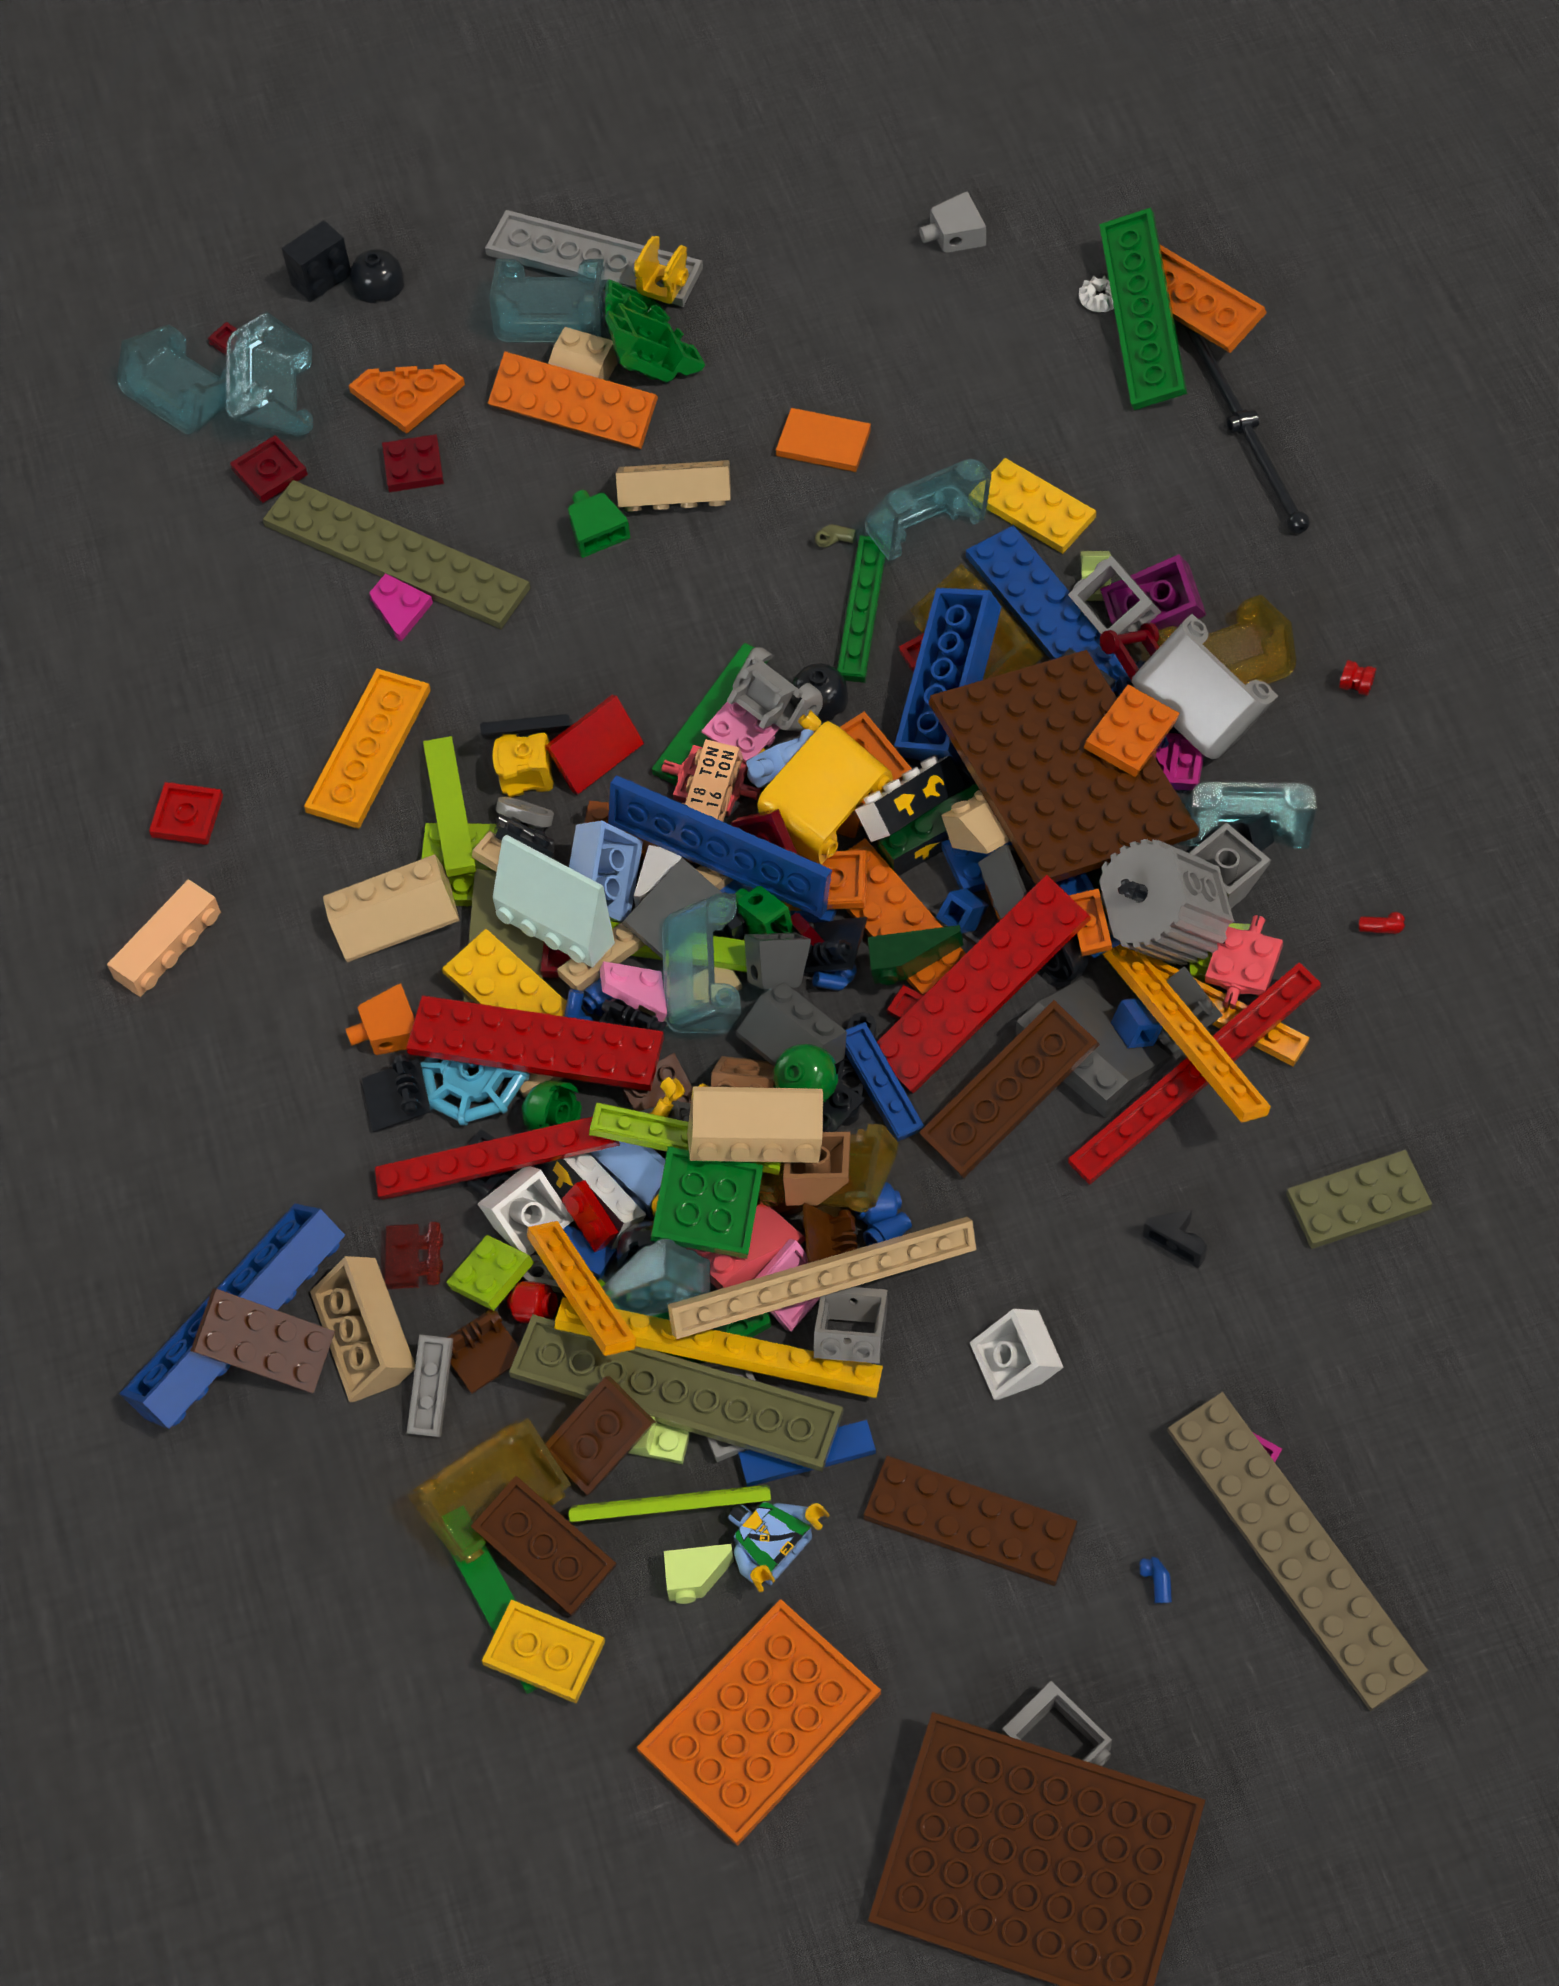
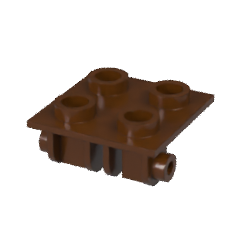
[622,1053,693,1111]
[803,1203,858,1263]
[446,1309,519,1394]

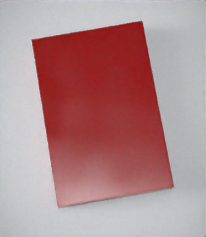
[545,695,644,795]

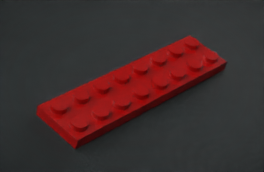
[877,875,1091,1094]
[406,995,664,1091]

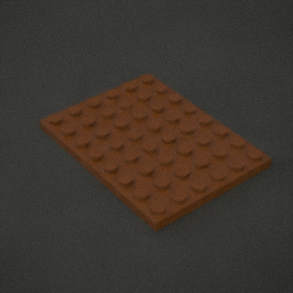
[928,650,1200,884]
[868,1712,1206,1986]

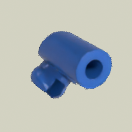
[812,964,857,991]
[565,989,594,1021]
[1139,1556,1172,1603]

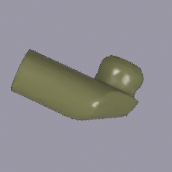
[815,524,857,547]

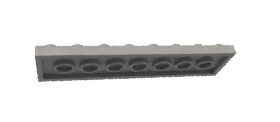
[485,210,703,307]

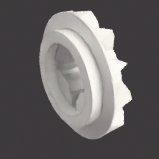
[1079,275,1114,312]

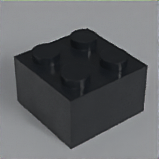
[281,220,351,302]

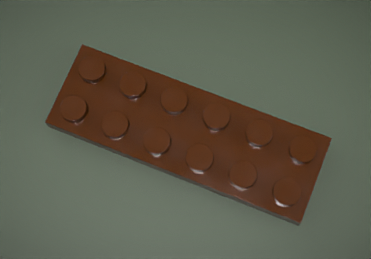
[919,1000,1100,1178]
[864,1456,1077,1586]

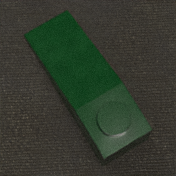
[868,925,963,985]

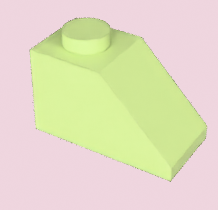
[664,1544,734,1604]

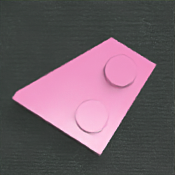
[600,961,667,1022]

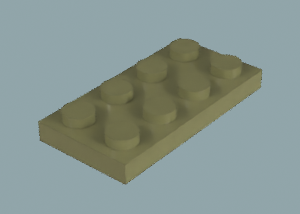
[1286,1150,1432,1249]

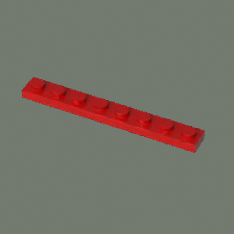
[375,1116,620,1200]

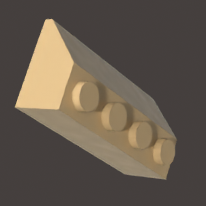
[616,460,731,511]
[941,790,1010,854]
[323,855,460,962]
[687,1086,823,1163]
[310,1256,415,1402]

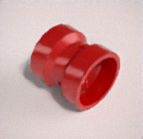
[1339,660,1377,696]

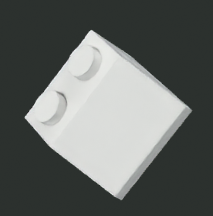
[478,1166,574,1256]
[969,1309,1064,1400]

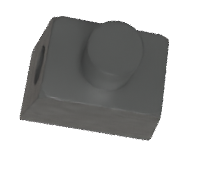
[744,933,811,993]

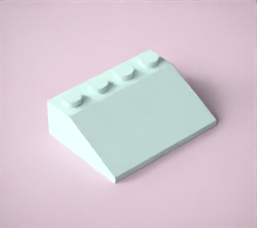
[493,835,615,968]

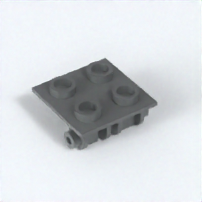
[1158,966,1223,1054]

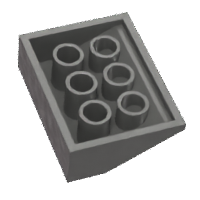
[1016,979,1171,1118]

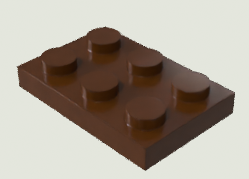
[541,1376,656,1495]

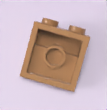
[711,1056,776,1088]

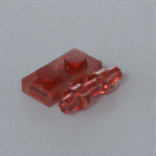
[385,1222,444,1289]

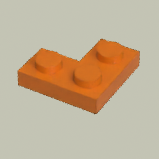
[1069,889,1113,956]

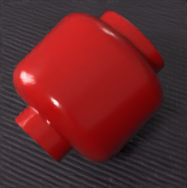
[507,1281,558,1324]

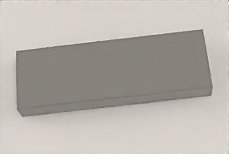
[407,1335,453,1437]

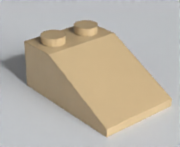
[548,327,617,381]

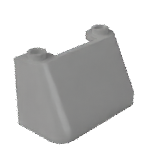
[1132,614,1278,759]

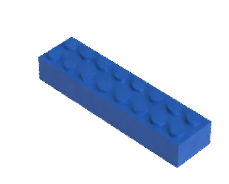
[119,1203,345,1429]

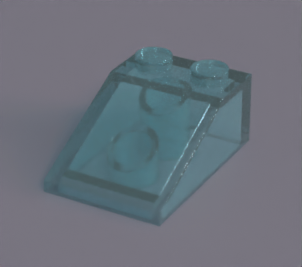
[602,1239,710,1316]

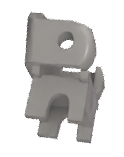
[727,647,823,732]

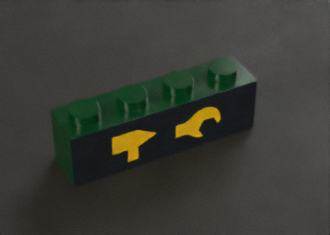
[877,784,980,876]

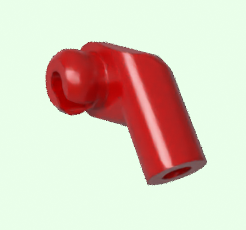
[1359,912,1405,934]

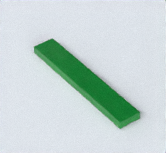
[837,535,888,683]
[652,643,769,786]
[434,1505,538,1694]

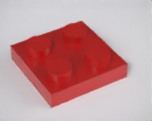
[149,782,223,845]

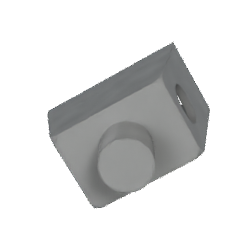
[919,191,986,253]

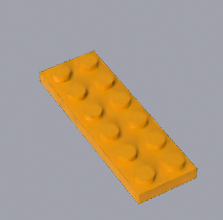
[304,668,431,829]

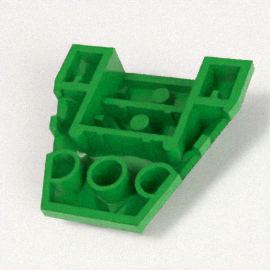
[605,279,705,382]

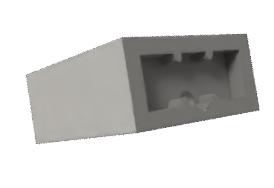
[1068,555,1161,635]
[814,1287,888,1364]
[1002,1681,1112,1766]

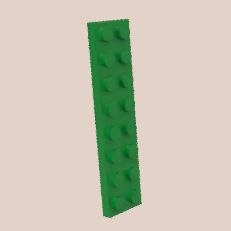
[1099,207,1187,410]

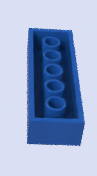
[894,588,1002,766]

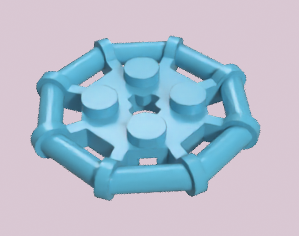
[421,1057,530,1126]

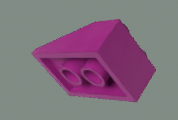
[1100,554,1206,632]

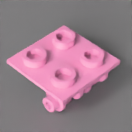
[701,702,780,762]

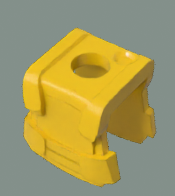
[634,236,689,304]
[493,733,553,797]

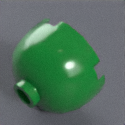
[773,1044,838,1103]
[522,1081,582,1131]

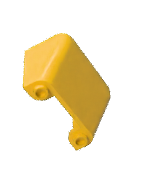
[757,721,893,864]

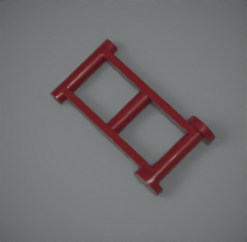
[1100,622,1159,681]

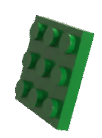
[650,1146,764,1259]

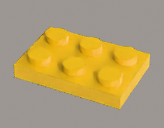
[482,1599,605,1704]

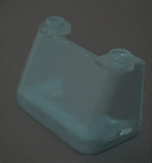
[489,259,605,342]
[226,311,313,436]
[117,324,247,434]
[865,459,992,561]
[1187,782,1316,849]
[662,893,741,1034]

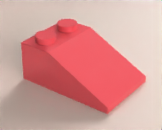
[684,1202,806,1290]

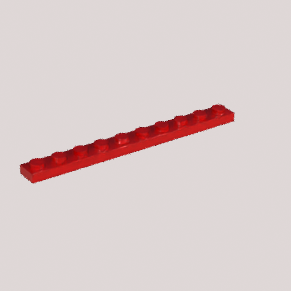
[1068,962,1321,1185]

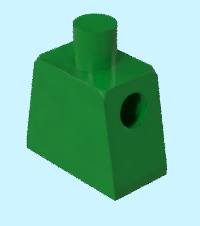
[568,490,631,558]
[732,886,794,934]

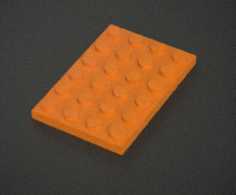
[637,1599,881,1846]

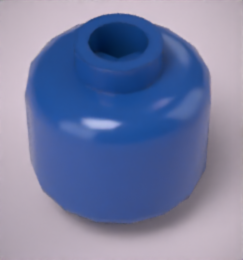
[852,1181,902,1225]

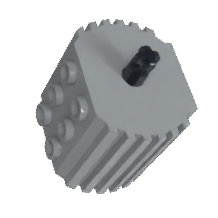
[1099,839,1234,965]

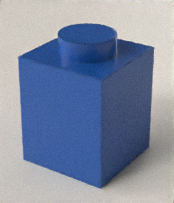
[936,889,989,933]
[1111,998,1163,1048]

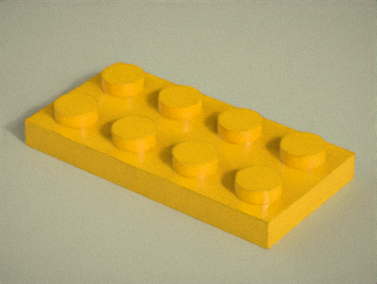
[971,458,1096,554]
[442,929,567,1017]

